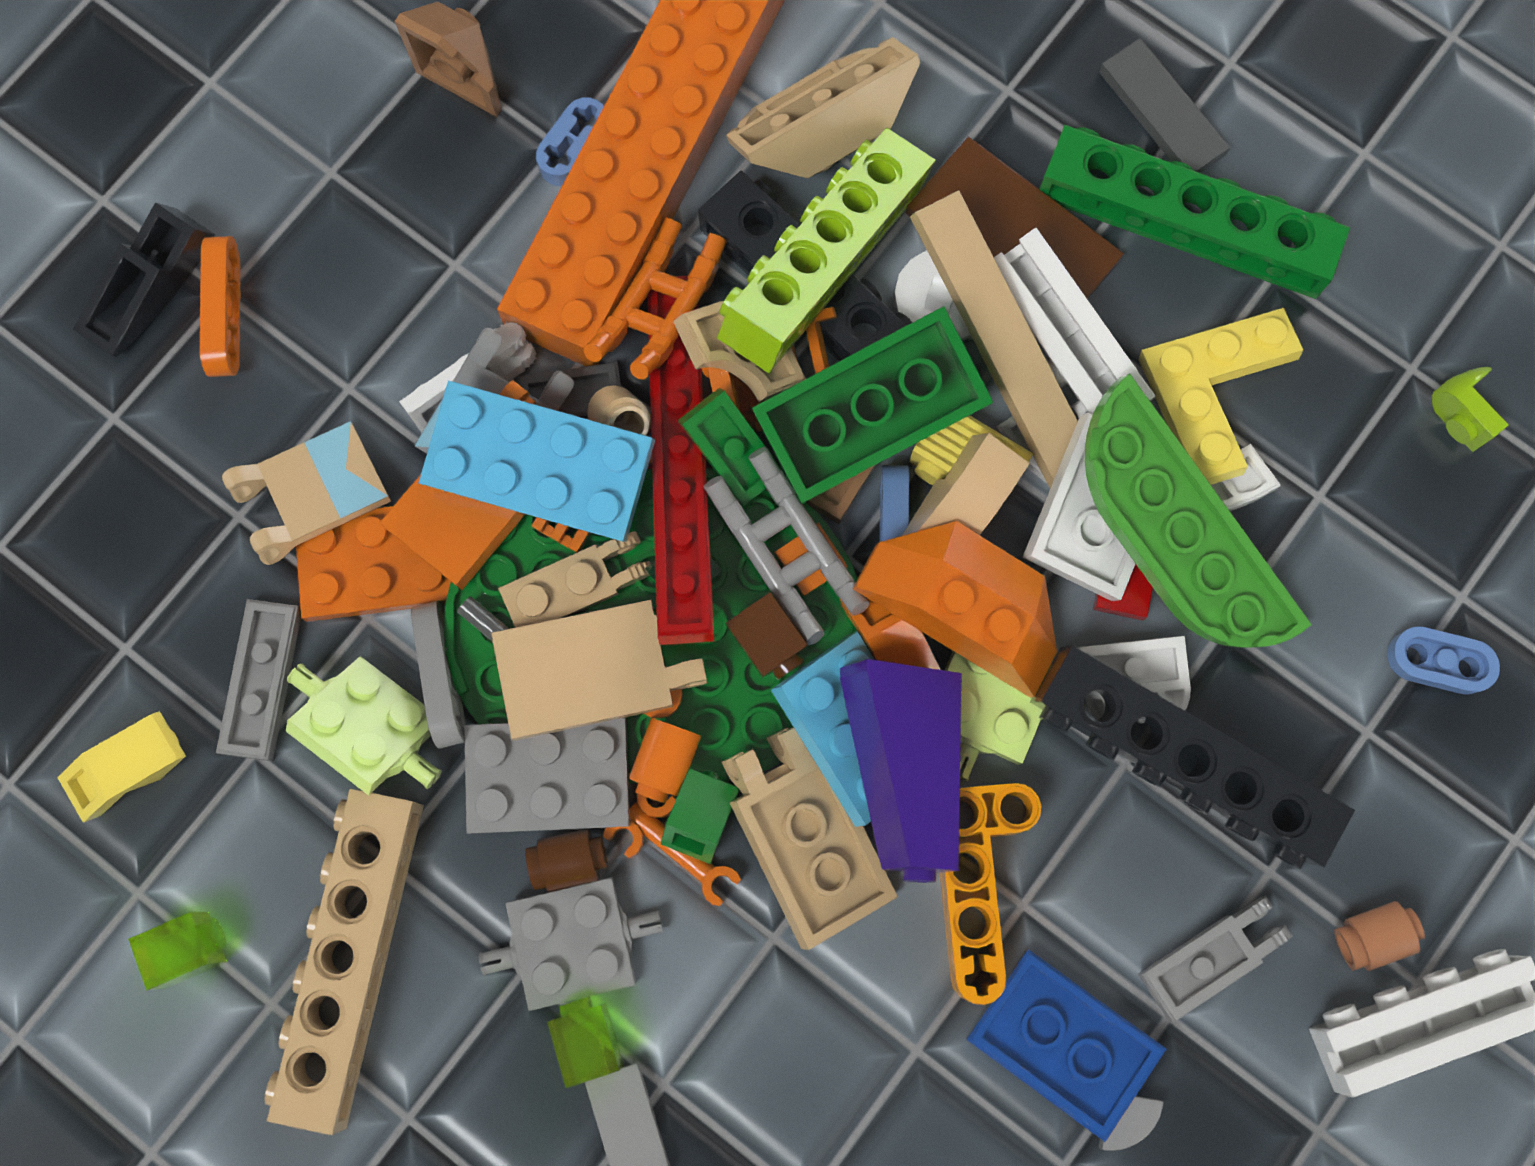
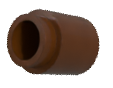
[525,828,608,892]

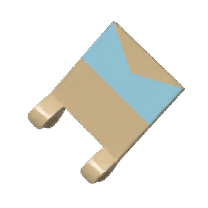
[222,421,391,565]

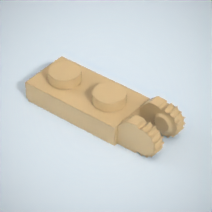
[498,531,654,628]

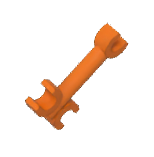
[603,794,741,907]

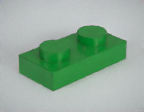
[678,388,785,506]

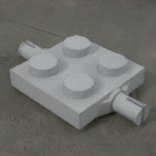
[479,877,663,1011]

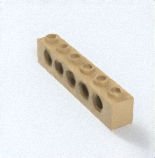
[265,789,424,1135]

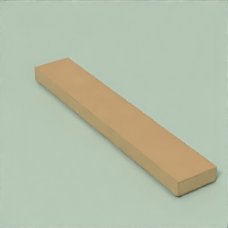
[910,190,1078,489]

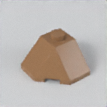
[395,1,502,117]

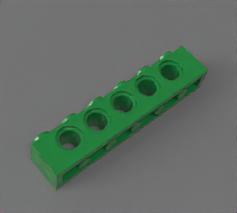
[1040,125,1351,299]

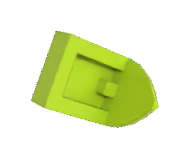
[1432,367,1509,452]

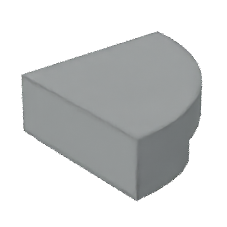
[1099,1096,1163,1151]

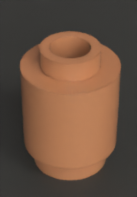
[1334,901,1425,971]

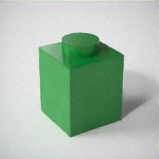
[661,768,739,864]

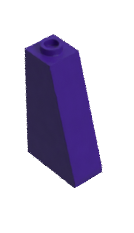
[840,659,962,883]

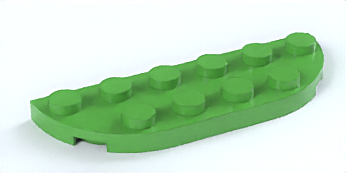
[1084,373,1312,648]

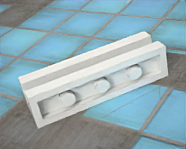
[994,227,1155,418]
[1309,949,1535,1097]

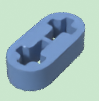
[536,97,604,186]
[879,465,909,542]

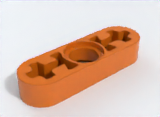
[200,236,240,377]

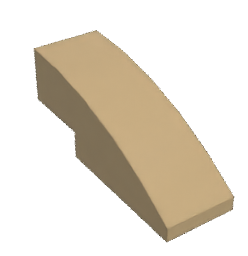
[902,433,1030,536]

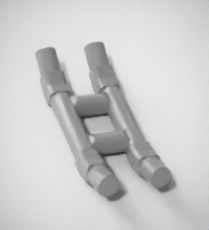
[704,447,869,645]

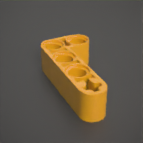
[939,783,1041,1005]

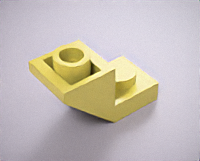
[57,711,186,823]

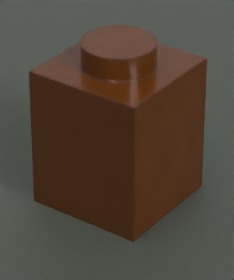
[726,592,807,680]

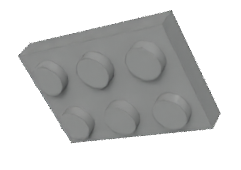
[464,718,630,834]

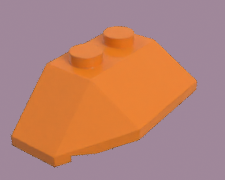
[852,521,1057,698]

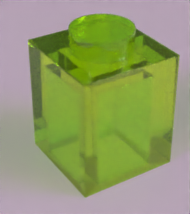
[128,912,227,991]
[547,996,624,1088]

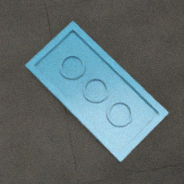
[419,380,655,543]

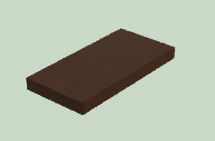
[906,136,1124,300]

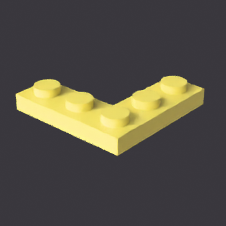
[1139,308,1303,485]

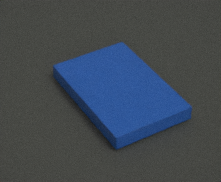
[966,949,1166,1142]

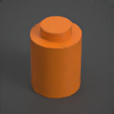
[629,717,701,803]

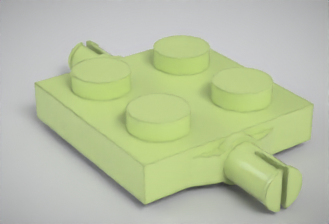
[944,651,1042,781]
[286,656,442,795]

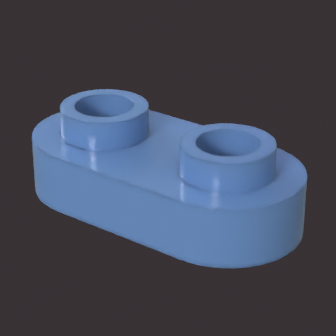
[1387,627,1500,695]

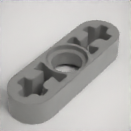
[411,601,466,749]

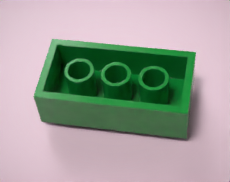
[752,306,994,503]

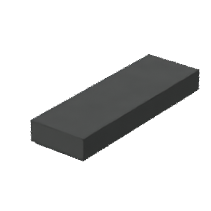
[1099,38,1230,173]

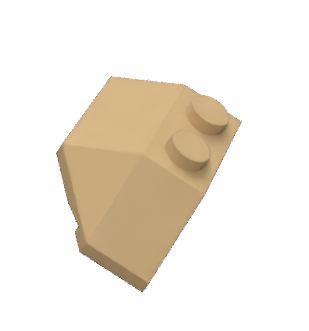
[726,37,920,178]

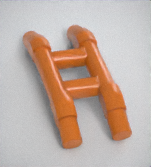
[584,217,727,380]

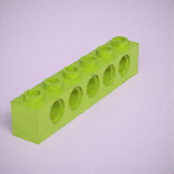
[717,127,936,374]

